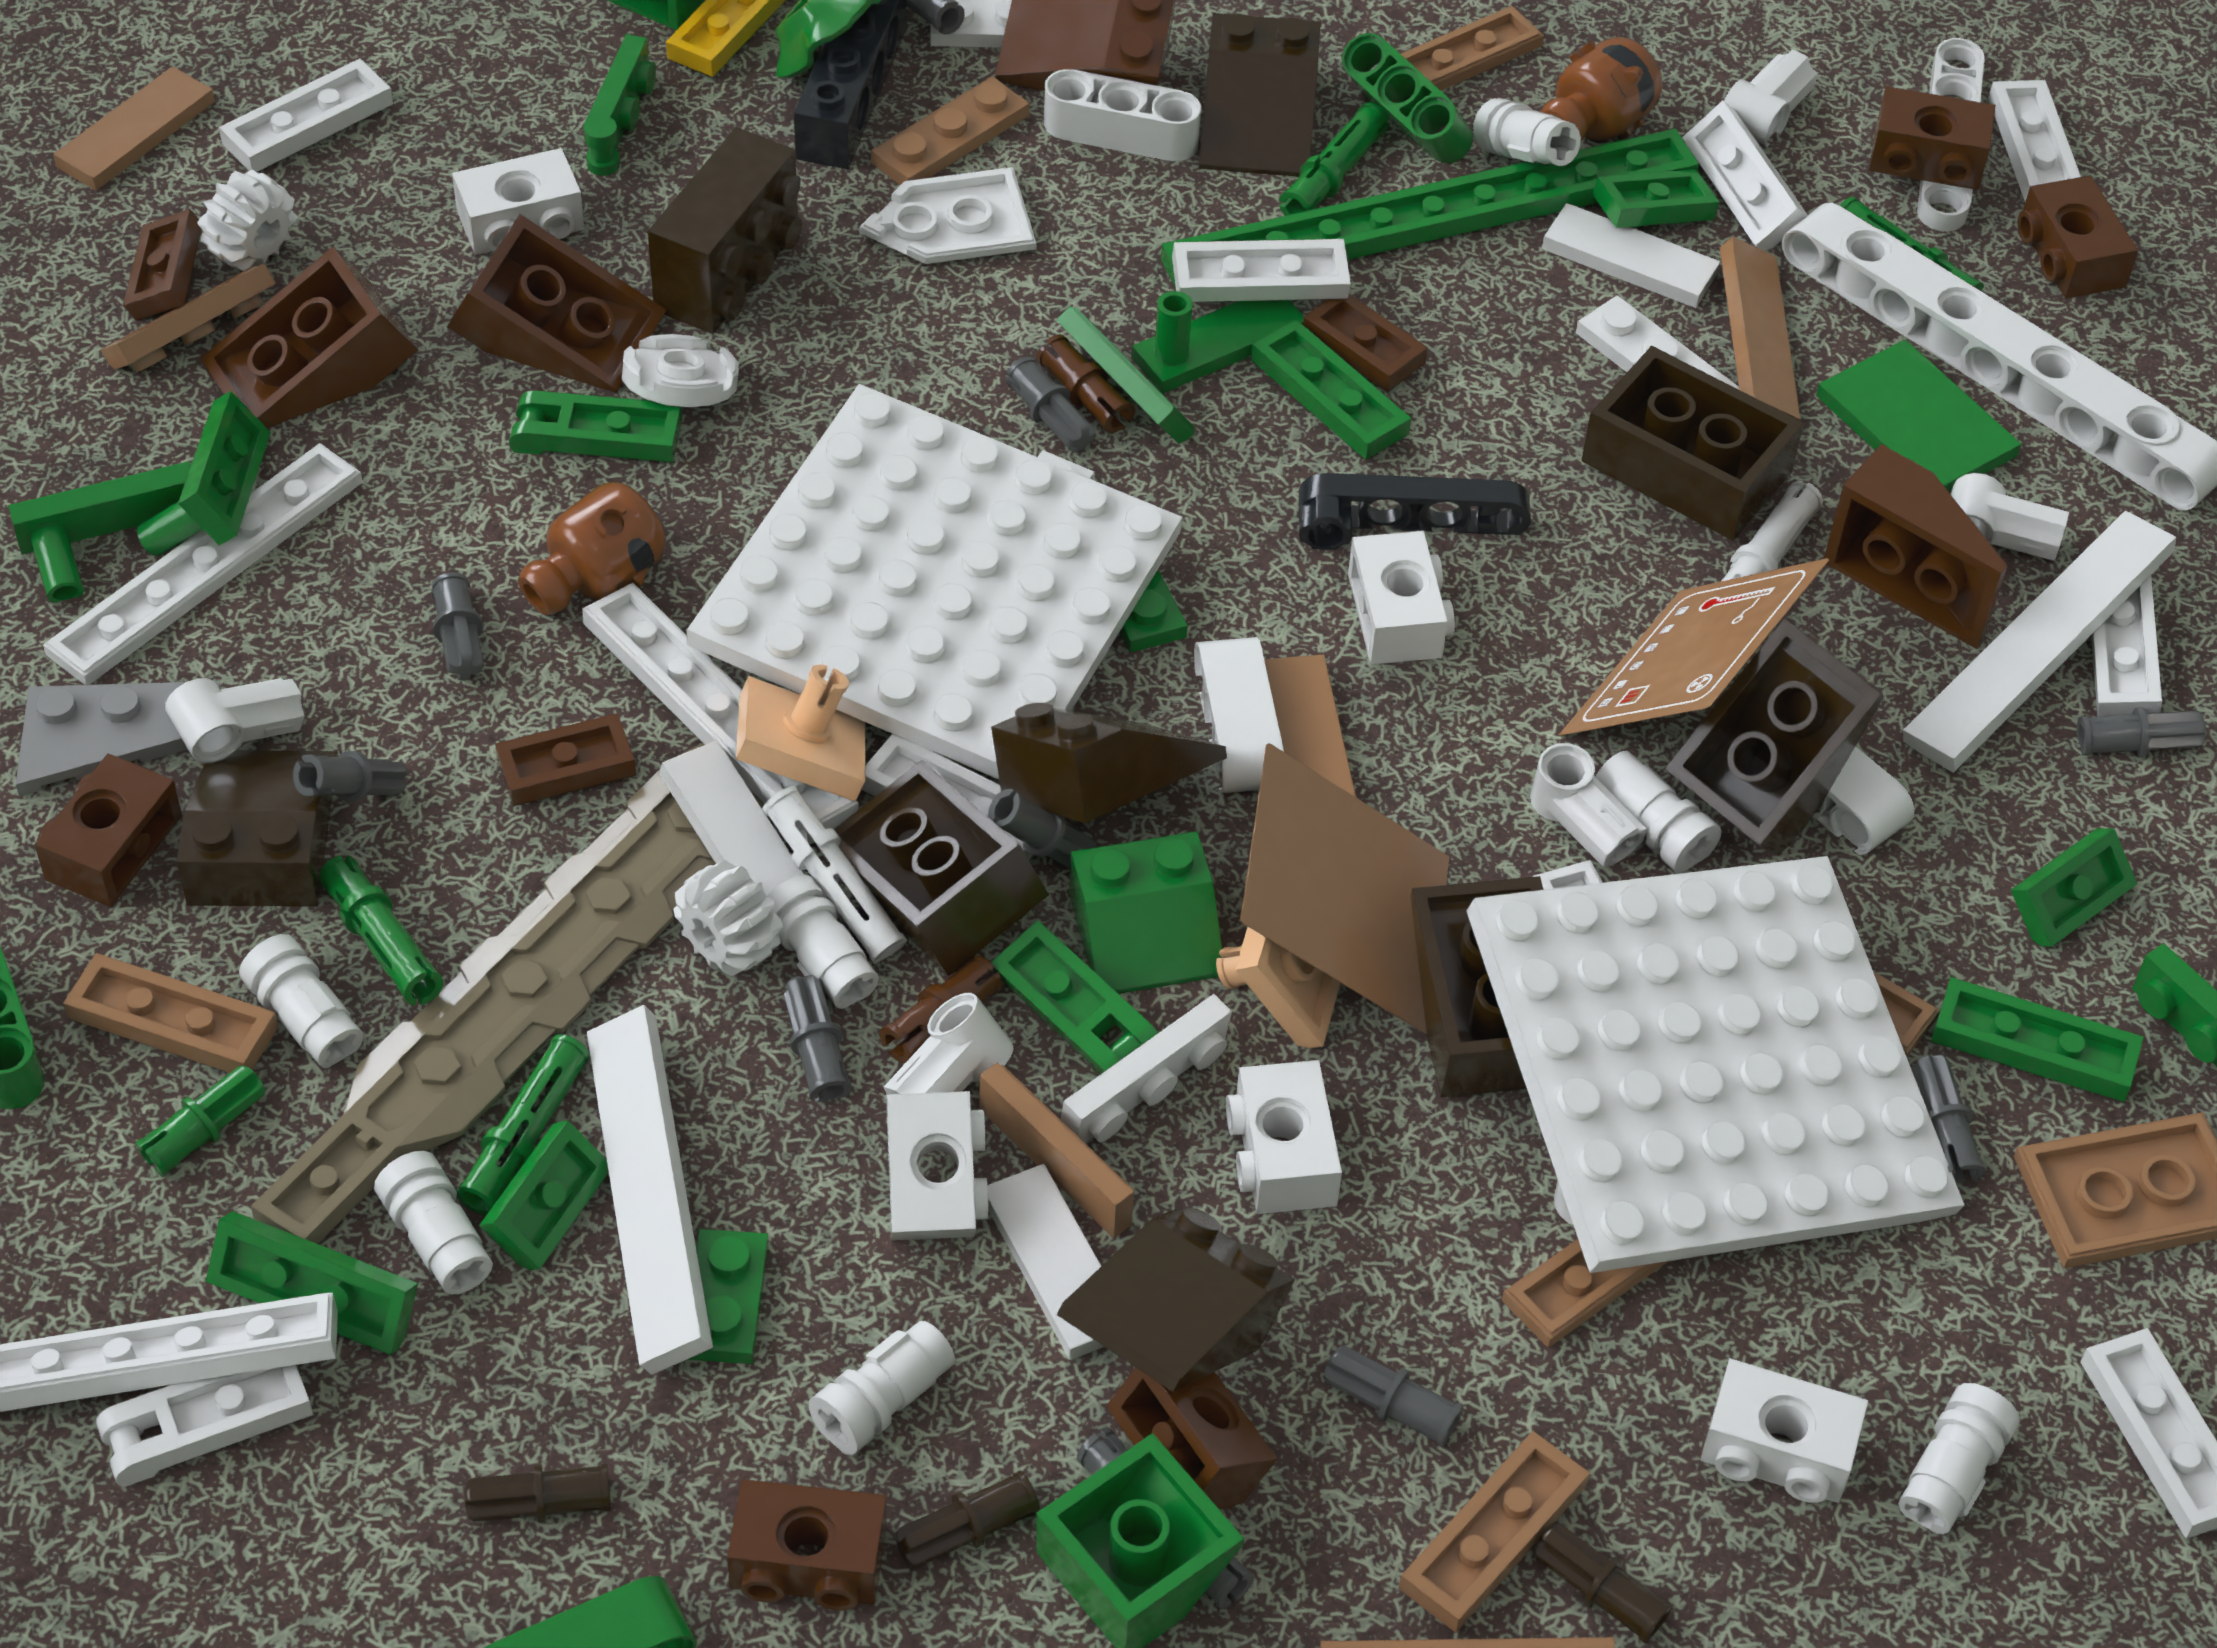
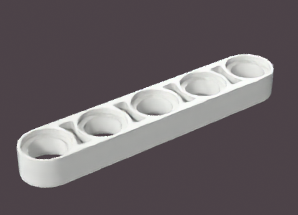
[1917,38,1985,231]

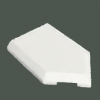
[860,167,1037,264]

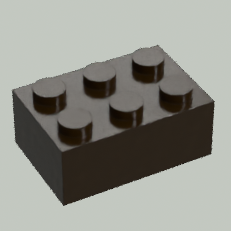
[647,127,802,334]
[1582,345,1804,541]

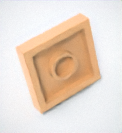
[736,665,865,802]
[1216,927,1340,1048]

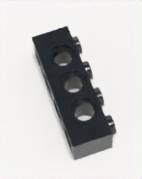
[794,0,907,170]

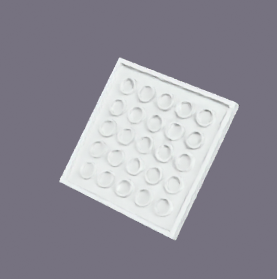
[687,384,1182,779]
[1466,856,1964,1273]

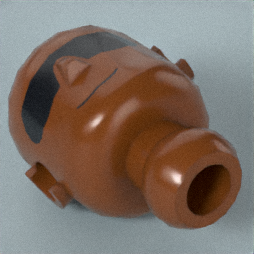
[1540,37,1663,141]
[518,482,666,615]

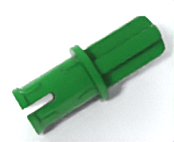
[135,1066,266,1178]

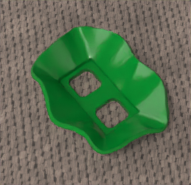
[775,0,882,79]

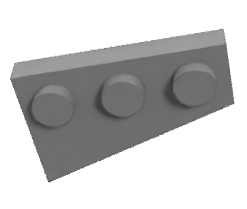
[16,681,221,796]

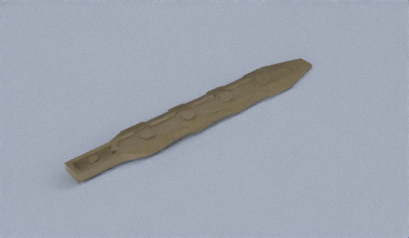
[251,743,771,1244]

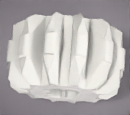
[197,169,297,271]
[673,860,783,976]

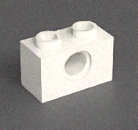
[452,148,584,255]
[1348,531,1455,665]
[1226,1060,1342,1214]
[887,1091,988,1240]
[1700,1358,1868,1503]

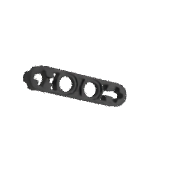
[1298,473,1531,550]

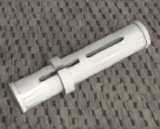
[1722,481,1823,581]
[762,785,907,964]

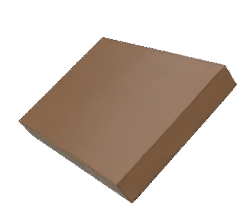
[2014,1112,2217,1269]

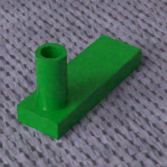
[1131,291,1304,394]
[137,391,271,556]
[8,461,191,603]

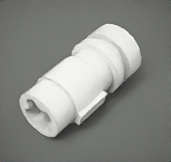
[1473,98,1581,166]
[1596,751,1722,874]
[767,875,879,1009]
[239,934,364,1068]
[374,1151,493,1295]
[809,1321,955,1456]
[1898,1383,2020,1534]

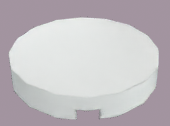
[622,334,739,407]

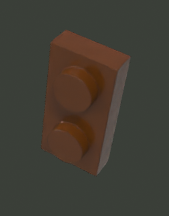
[123,209,202,320]
[1303,294,1428,392]
[495,713,636,806]

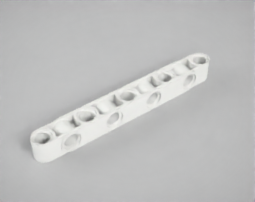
[1782,203,2217,511]

